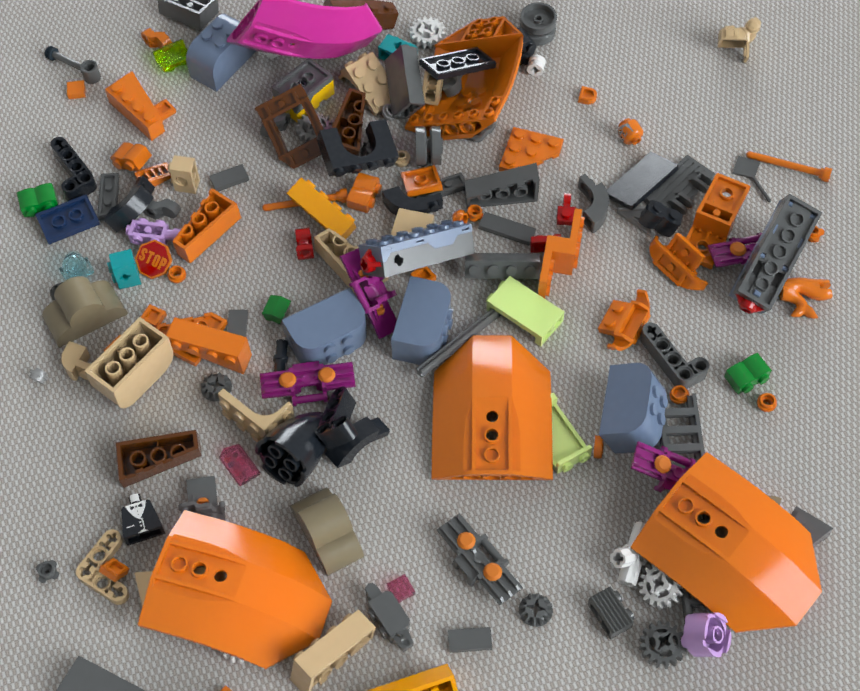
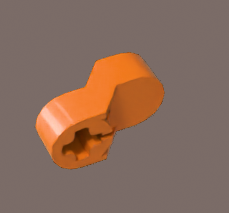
[141,28,173,52]

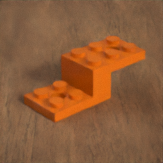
[686,173,751,270]
[538,208,585,298]

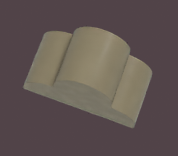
[42,276,128,348]
[290,487,364,576]

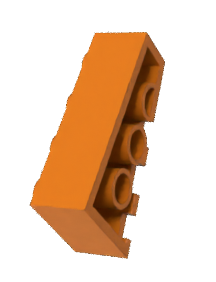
[105,71,165,141]
[172,188,241,264]
[166,317,252,375]

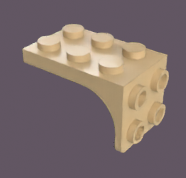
[338,51,390,116]
[218,388,295,442]

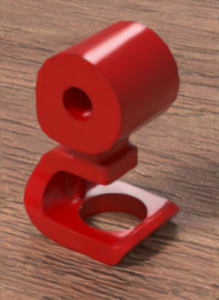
[295,227,314,260]

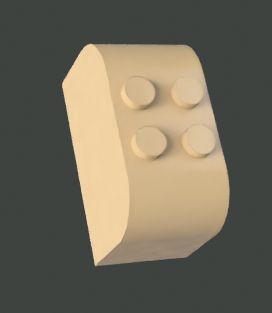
[85,317,173,408]

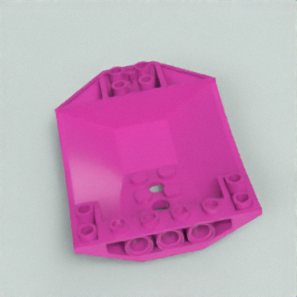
[227,0,382,59]

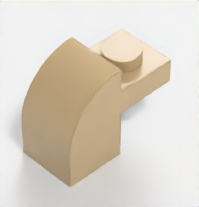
[61,341,91,381]

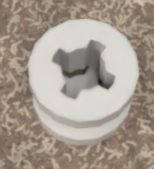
[527,55,546,76]

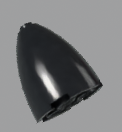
[255,411,326,487]

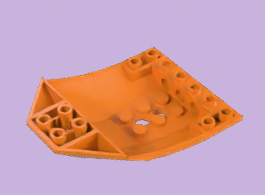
[404,16,524,140]
[431,335,553,480]
[630,452,822,633]
[138,510,332,670]

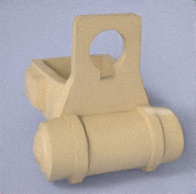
[717,17,761,63]

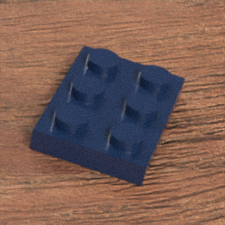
[35,194,100,245]

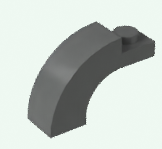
[578,174,609,233]

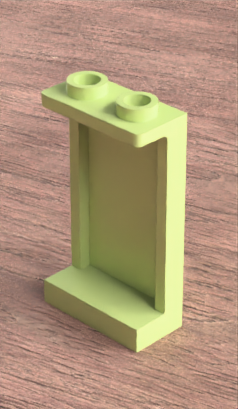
[486,276,565,347]
[550,392,592,474]

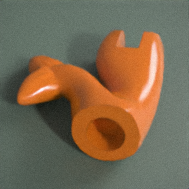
[778,277,833,319]

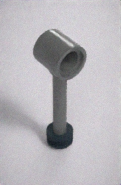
[44,46,101,84]

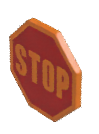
[135,239,172,279]

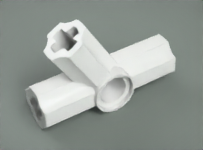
[610,522,647,587]

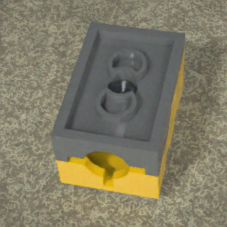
[271,58,335,123]

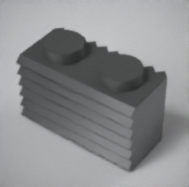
[588,586,634,640]

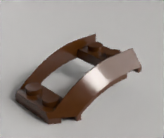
[255,84,324,169]

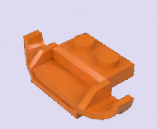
[649,233,709,290]
[598,289,650,351]

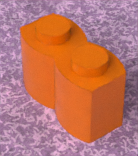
[110,142,152,171]
[347,172,382,213]

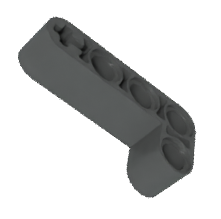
[640,322,710,389]

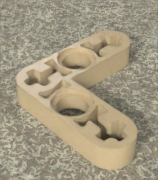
[76,529,129,605]

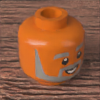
[617,118,644,145]

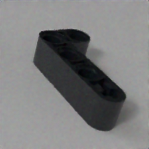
[50,137,97,201]
[316,386,358,449]

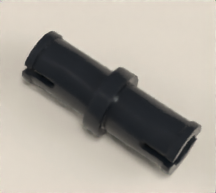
[273,339,288,372]

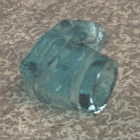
[59,251,94,281]

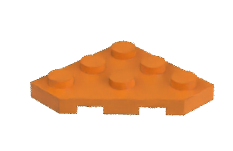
[499,127,564,171]
[156,312,228,367]

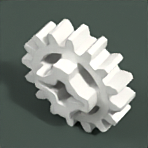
[410,17,445,49]
[638,565,683,609]

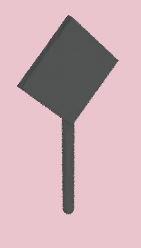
[732,156,771,202]

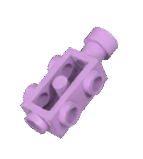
[126,218,181,245]

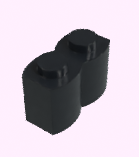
[638,200,683,237]

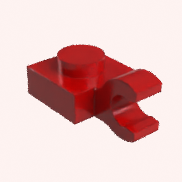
[557,193,576,226]
[530,234,561,253]

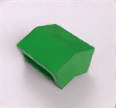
[262,295,291,324]

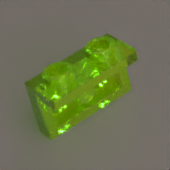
[152,39,188,73]

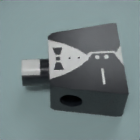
[121,494,166,546]

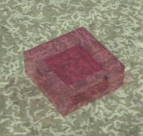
[387,574,415,603]

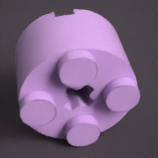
[681,612,731,657]

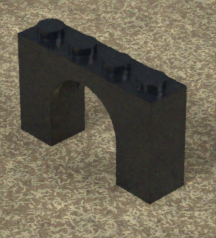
[316,119,399,177]

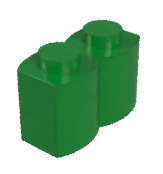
[17,183,59,217]
[724,353,772,394]

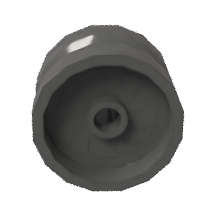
[520,2,557,46]
[415,126,443,166]

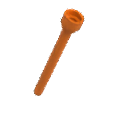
[746,151,832,182]
[262,188,348,211]

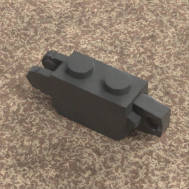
[365,582,414,652]

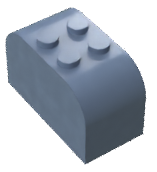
[186,14,256,92]
[391,276,453,365]
[282,287,367,365]
[599,363,668,454]

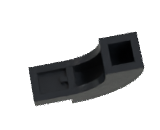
[104,175,155,233]
[382,186,443,216]
[325,417,391,468]

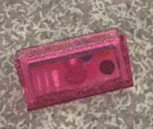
[219,444,261,486]

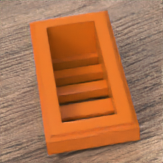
[134,162,171,187]

